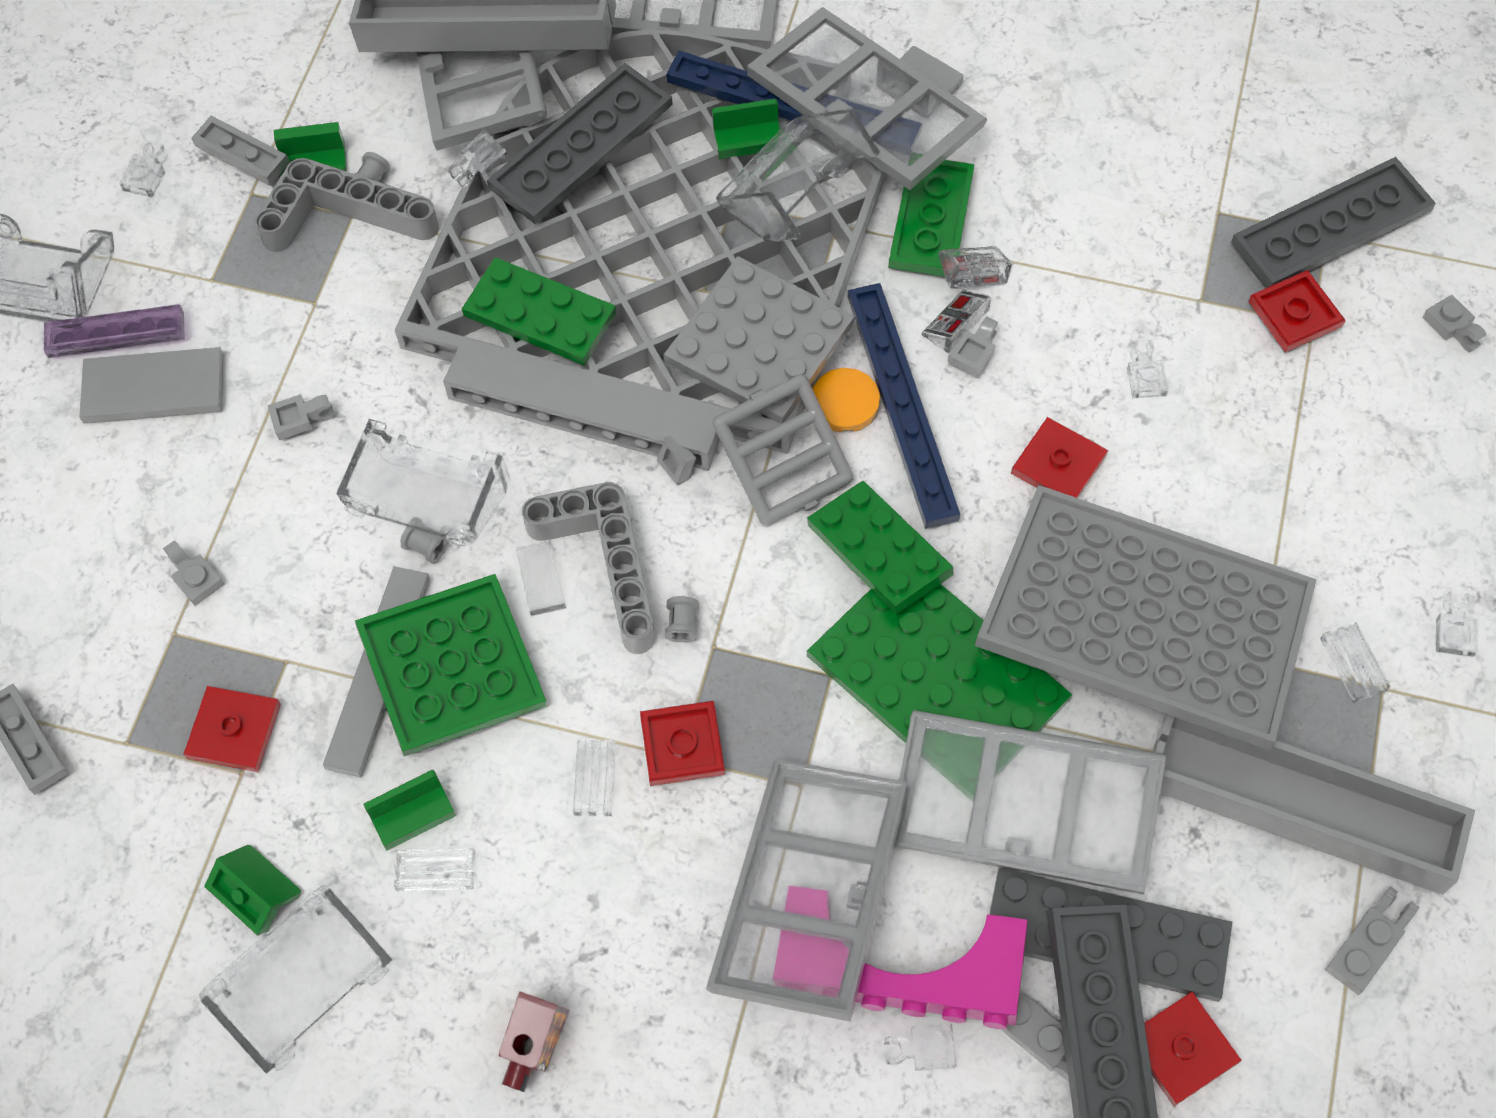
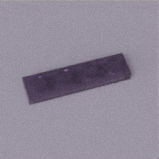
[44,304,185,358]

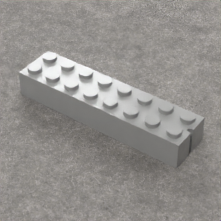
[349,0,616,53]
[1141,714,1475,895]

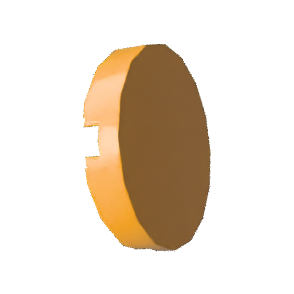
[813,368,880,432]

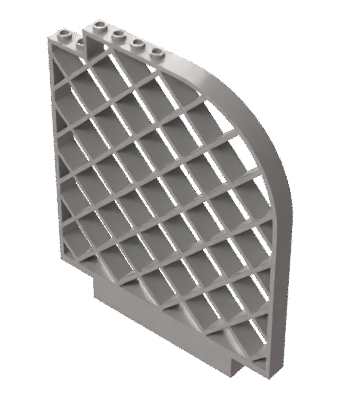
[395,29,902,471]

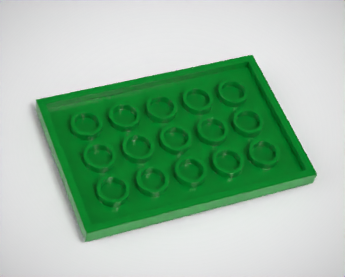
[807,584,1073,802]

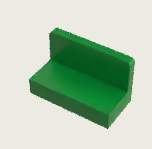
[712,99,783,160]
[274,122,347,175]
[363,770,456,851]
[204,845,301,936]

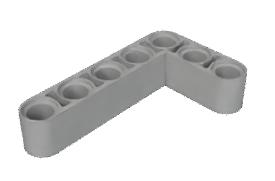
[255,158,439,252]
[522,482,655,654]

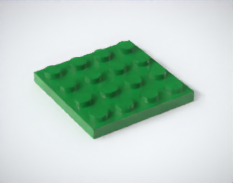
[355,574,546,757]

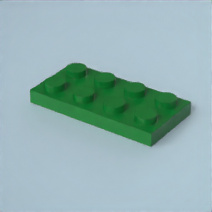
[888,154,975,278]
[462,257,616,366]
[807,480,954,615]

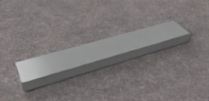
[323,566,430,778]

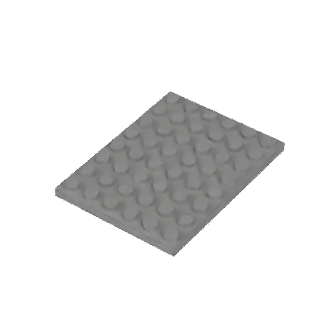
[975,485,1317,751]

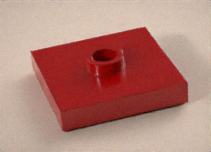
[1248,270,1346,353]
[1011,417,1108,498]
[183,686,281,773]
[640,701,725,786]
[1144,992,1242,1107]

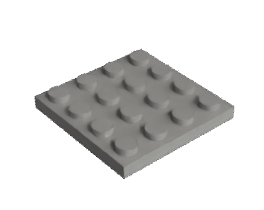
[664,256,855,424]

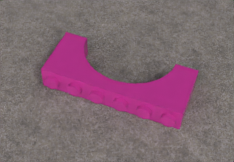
[773,887,1028,1029]

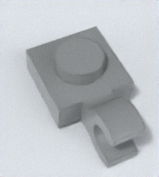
[1423,294,1486,352]
[948,316,998,377]
[267,394,335,440]
[163,540,225,606]

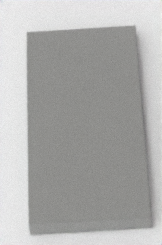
[79,347,223,423]

